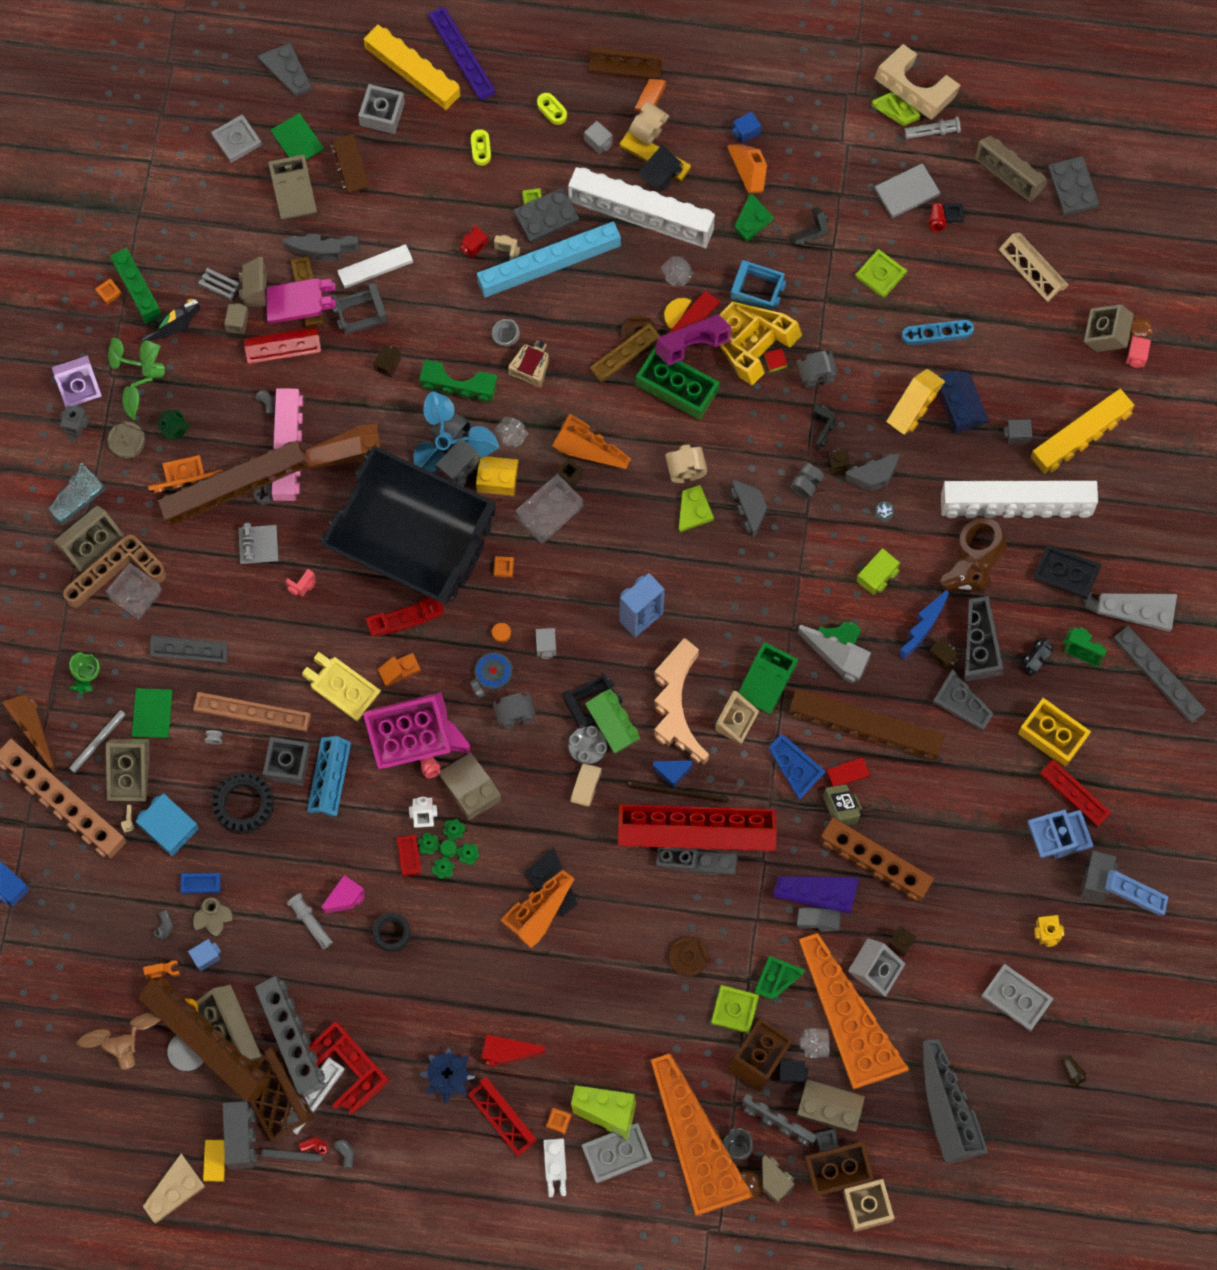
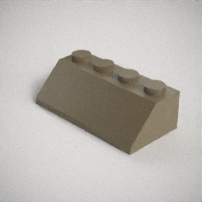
[975,136,1047,203]
[196,985,261,1063]

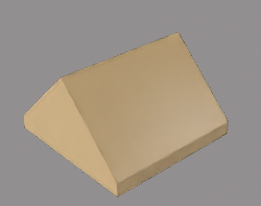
[715,691,759,744]

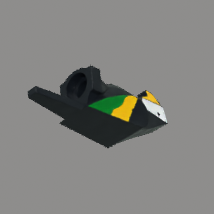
[141,299,200,342]

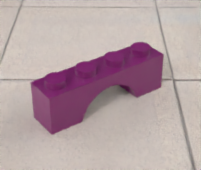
[656,314,731,365]

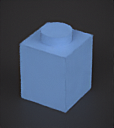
[188,939,221,972]

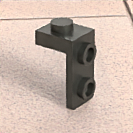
[789,207,829,245]
[812,404,837,451]

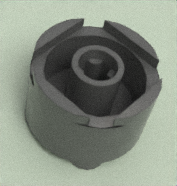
[796,351,839,389]
[431,412,473,452]
[492,692,536,730]

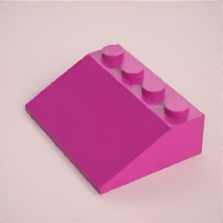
[363,692,451,769]

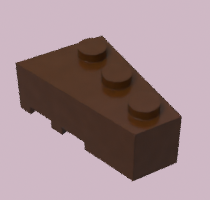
[330,133,369,195]

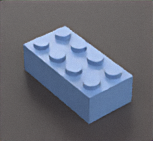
[619,573,665,638]

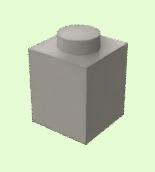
[584,121,612,155]
[536,628,556,659]

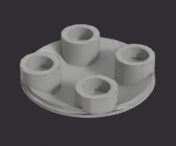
[568,726,607,764]
[167,1035,204,1071]

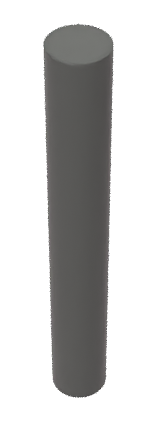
[261,1148,323,1162]

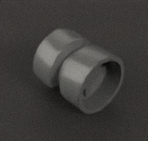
[790,463,824,499]

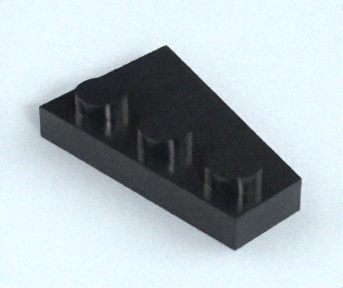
[524,847,578,917]

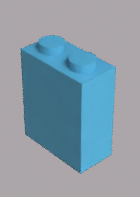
[136,793,199,856]

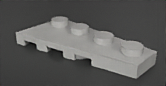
[1097,594,1177,632]

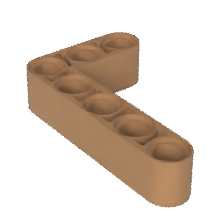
[63,535,166,607]

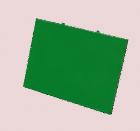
[270,113,324,160]
[132,688,173,738]

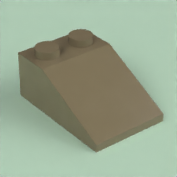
[106,739,150,801]
[439,752,502,821]

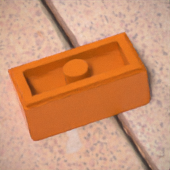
[635,79,666,112]

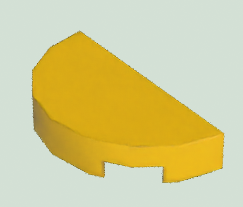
[664,298,692,330]

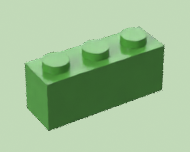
[585,689,640,753]

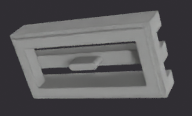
[198,268,240,301]

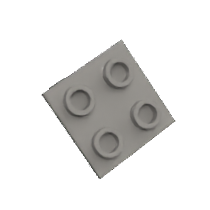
[239,523,278,564]

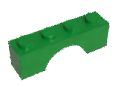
[110,248,162,325]
[419,360,498,403]

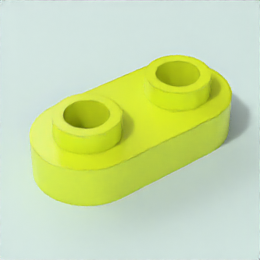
[537,93,567,125]
[471,130,491,166]

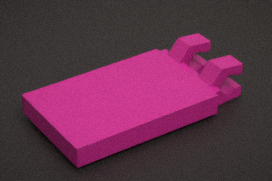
[267,278,336,324]

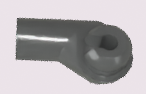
[255,390,275,416]
[1083,592,1099,613]
[154,910,173,940]
[334,1139,354,1168]

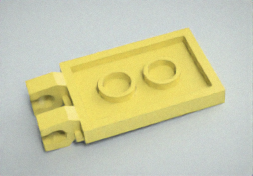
[302,652,381,722]

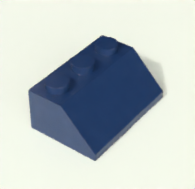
[937,371,990,434]

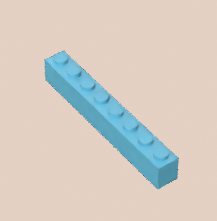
[477,221,621,298]

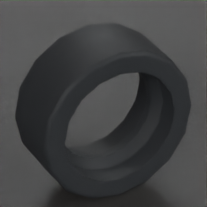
[373,913,411,952]

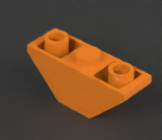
[727,144,767,193]

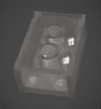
[516,474,583,544]

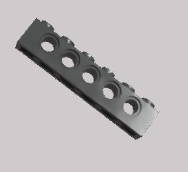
[255,976,326,1097]

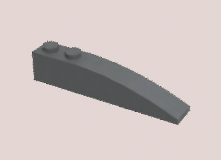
[923,1040,988,1163]

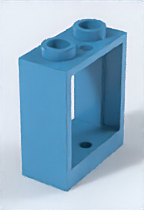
[730,260,787,311]

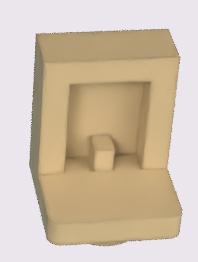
[494,235,520,260]

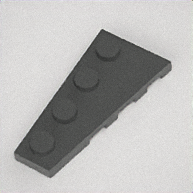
[741,1094,817,1146]

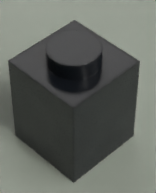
[779,1060,808,1085]

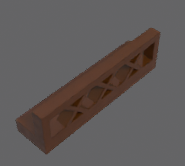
[588,47,662,80]

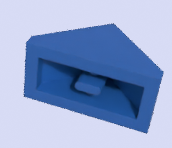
[653,760,692,788]

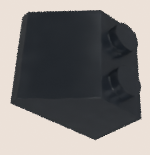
[638,145,684,193]

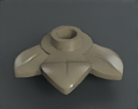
[193,898,233,936]

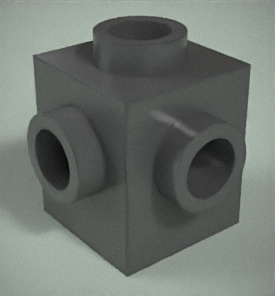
[60,405,89,437]

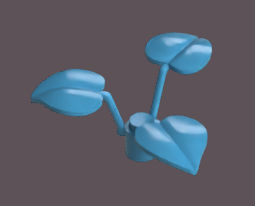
[414,391,499,472]

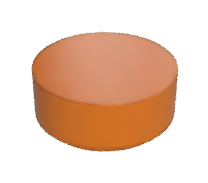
[492,623,511,643]

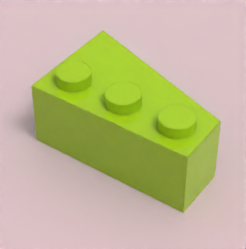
[571,1085,636,1141]

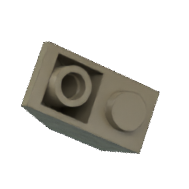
[762,1155,794,1204]

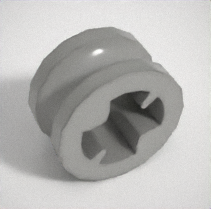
[205,730,223,744]

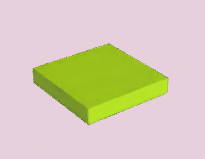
[855,249,907,299]
[711,985,759,1034]

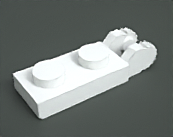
[544,1139,566,1197]

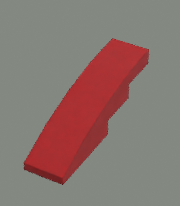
[668,291,721,334]

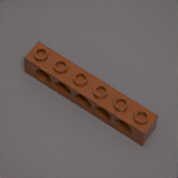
[820,817,934,902]

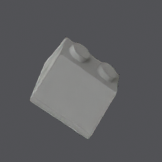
[848,938,905,997]

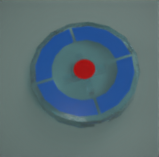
[474,652,513,691]

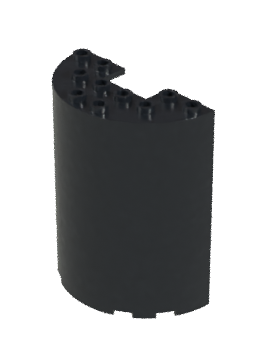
[320,445,497,605]

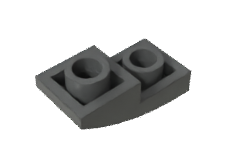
[797,908,841,932]

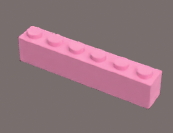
[272,389,303,501]

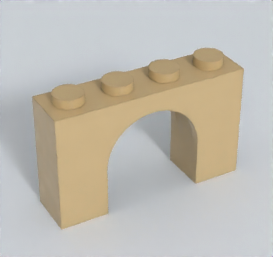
[874,44,960,120]

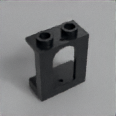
[562,672,623,728]

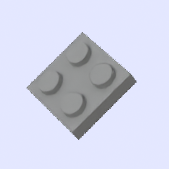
[211,115,262,163]

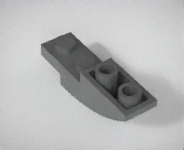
[283,234,359,261]
[656,847,738,876]

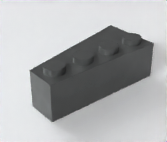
[965,596,1003,682]

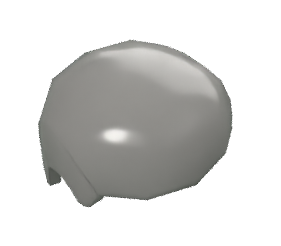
[492,319,520,347]

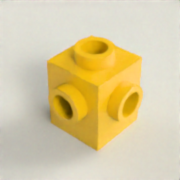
[1034,915,1064,947]

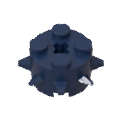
[420,1048,475,1103]

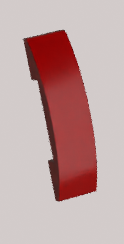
[365,598,444,637]

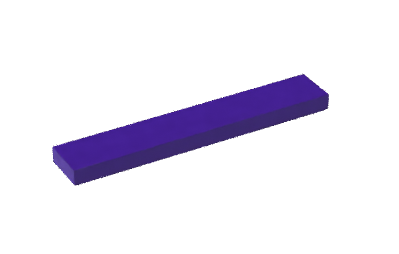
[428,6,496,101]

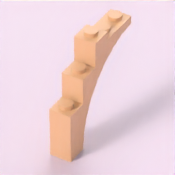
[654,638,709,765]

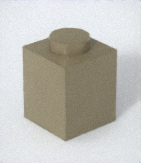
[224,303,249,334]

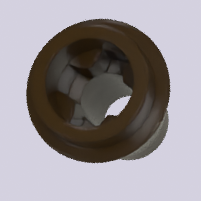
[1061,1055,1087,1087]

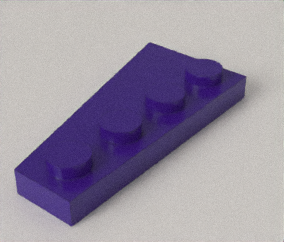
[773,877,859,914]

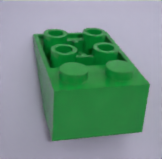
[738,642,798,715]

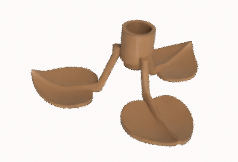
[76,1013,161,1069]

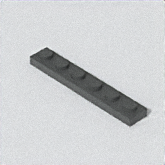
[1113,626,1207,724]

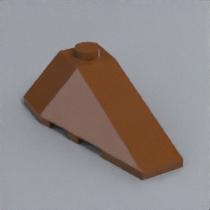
[305,423,380,469]
[2,695,56,772]

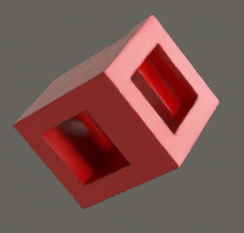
[459,225,488,259]

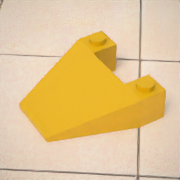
[719,301,802,386]

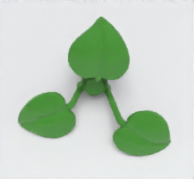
[108,338,165,420]

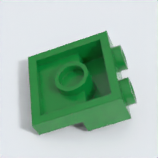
[1062,627,1107,668]

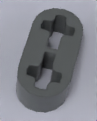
[254,483,272,505]

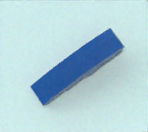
[899,590,949,660]

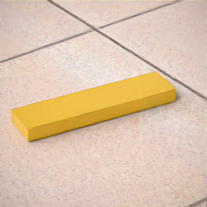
[619,131,691,182]

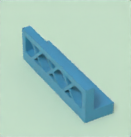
[307,736,351,817]

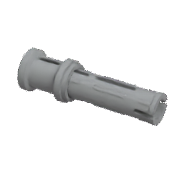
[904,116,961,140]
[287,893,333,950]

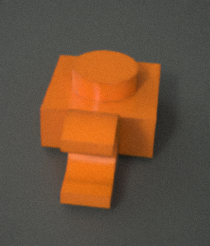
[143,961,180,980]

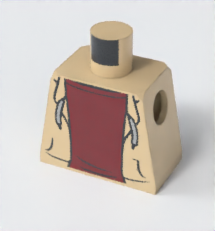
[508,340,549,388]

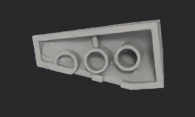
[798,625,871,684]

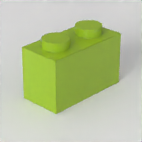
[857,548,900,595]

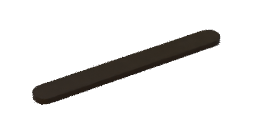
[626,782,729,803]

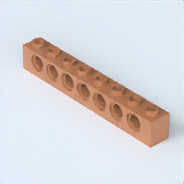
[0,739,126,859]

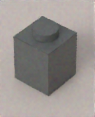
[1003,419,1032,445]

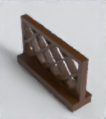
[249,1048,316,1143]

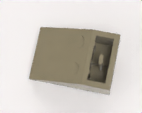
[268,155,317,220]

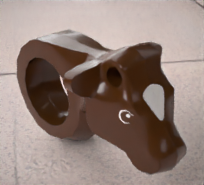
[940,518,1007,592]

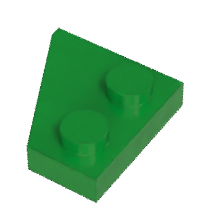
[734,193,774,242]
[754,956,805,1001]

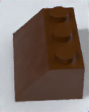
[803,1142,874,1196]

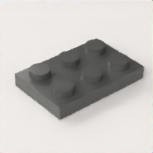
[1047,156,1099,216]
[514,188,579,243]

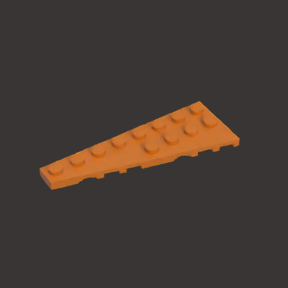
[799,933,909,1090]
[651,1054,753,1216]

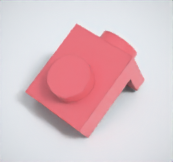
[285,569,316,597]

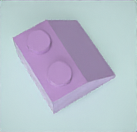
[52,356,102,407]

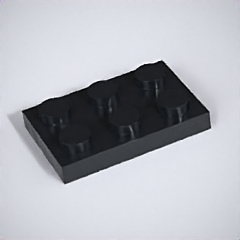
[1033,545,1102,600]

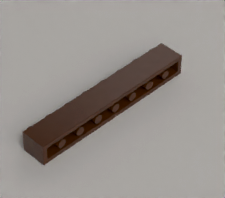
[158,441,309,526]
[789,688,945,761]
[139,978,269,1102]

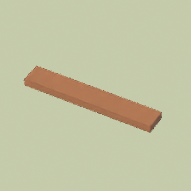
[193,692,311,733]

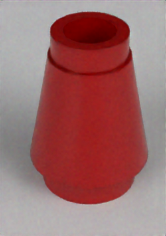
[928,203,947,232]

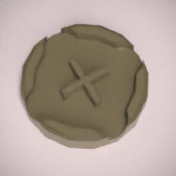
[107,422,146,459]

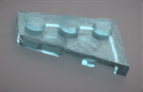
[49,463,106,525]

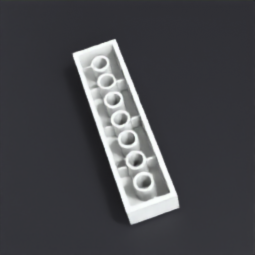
[568,167,715,248]
[941,481,1098,518]

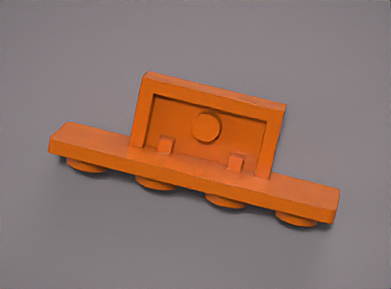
[148,455,223,493]

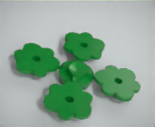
[418,819,479,879]

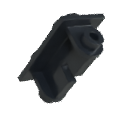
[1017,638,1054,676]

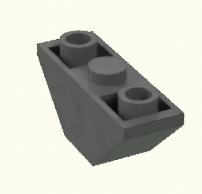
[844,453,900,492]
[730,480,767,538]

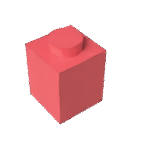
[1126,336,1151,368]

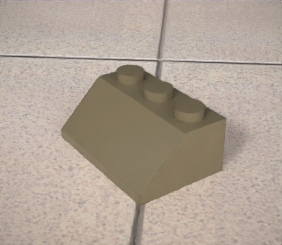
[54,505,125,574]
[796,1080,865,1135]

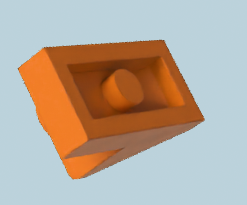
[378,653,421,687]

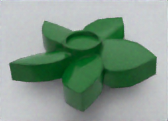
[69,679,93,695]

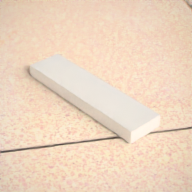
[338,244,413,289]
[281,1057,345,1135]

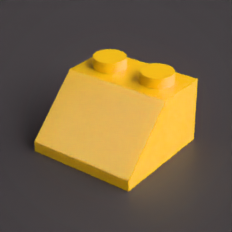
[476,456,519,496]

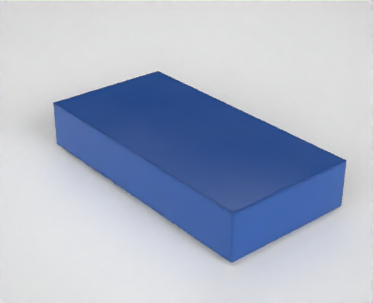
[180,873,221,894]

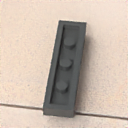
[150,635,228,663]

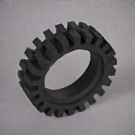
[212,772,274,834]

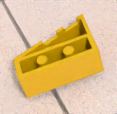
[886,369,945,435]

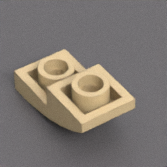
[571,763,602,807]

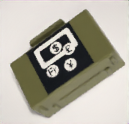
[823,784,862,826]

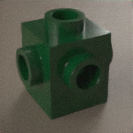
[156,409,190,441]

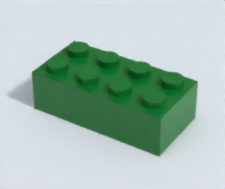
[636,347,720,420]

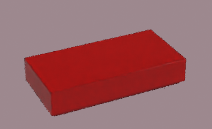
[826,758,870,787]
[396,834,422,877]

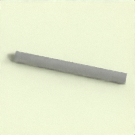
[69,710,126,773]

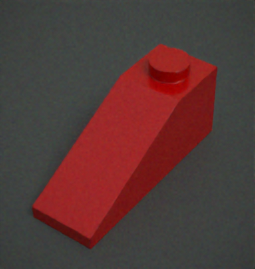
[482,1035,546,1067]

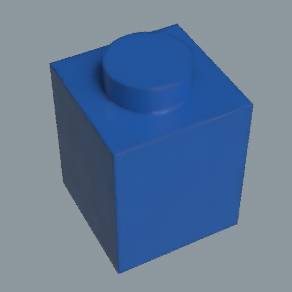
[732,112,761,144]

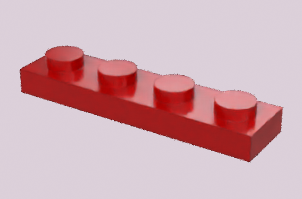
[1039,759,1111,828]

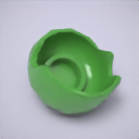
[69,652,100,682]

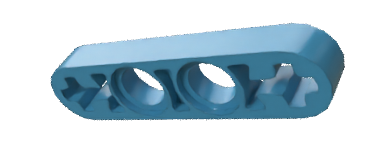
[902,320,974,345]

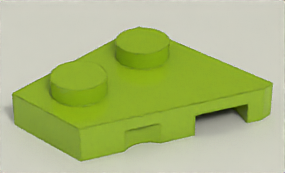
[871,92,920,126]
[679,485,714,532]

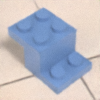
[1027,809,1093,859]

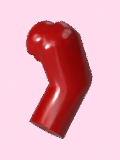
[299,1137,329,1155]

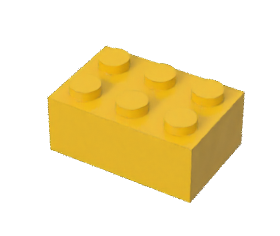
[1018,698,1091,768]

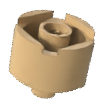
[629,101,670,146]
[665,445,707,483]

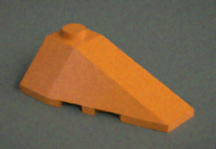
[552,413,631,469]
[500,870,574,948]

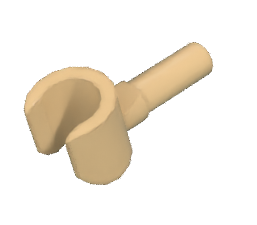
[121,805,134,833]

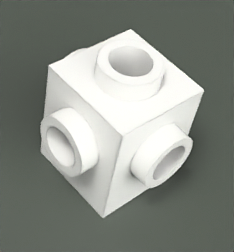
[409,797,437,828]

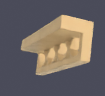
[999,233,1069,302]

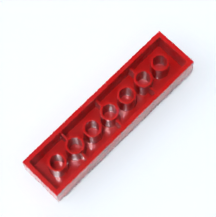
[618,804,777,852]

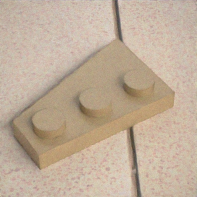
[143,1154,205,1224]

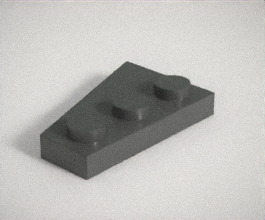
[257,43,312,97]
[933,669,993,731]

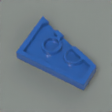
[768,734,825,801]

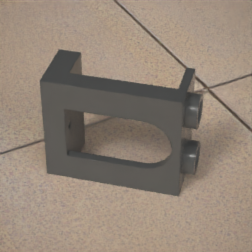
[332,283,387,335]

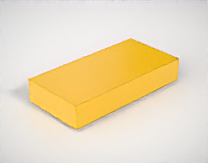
[203,1140,225,1182]

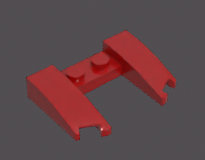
[299,1021,391,1114]

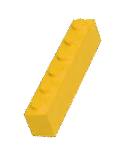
[364,25,460,110]
[1030,389,1134,474]

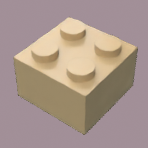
[842,1179,895,1232]

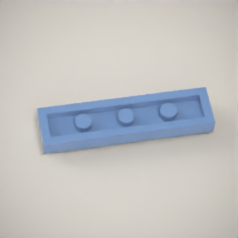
[1105,870,1168,915]

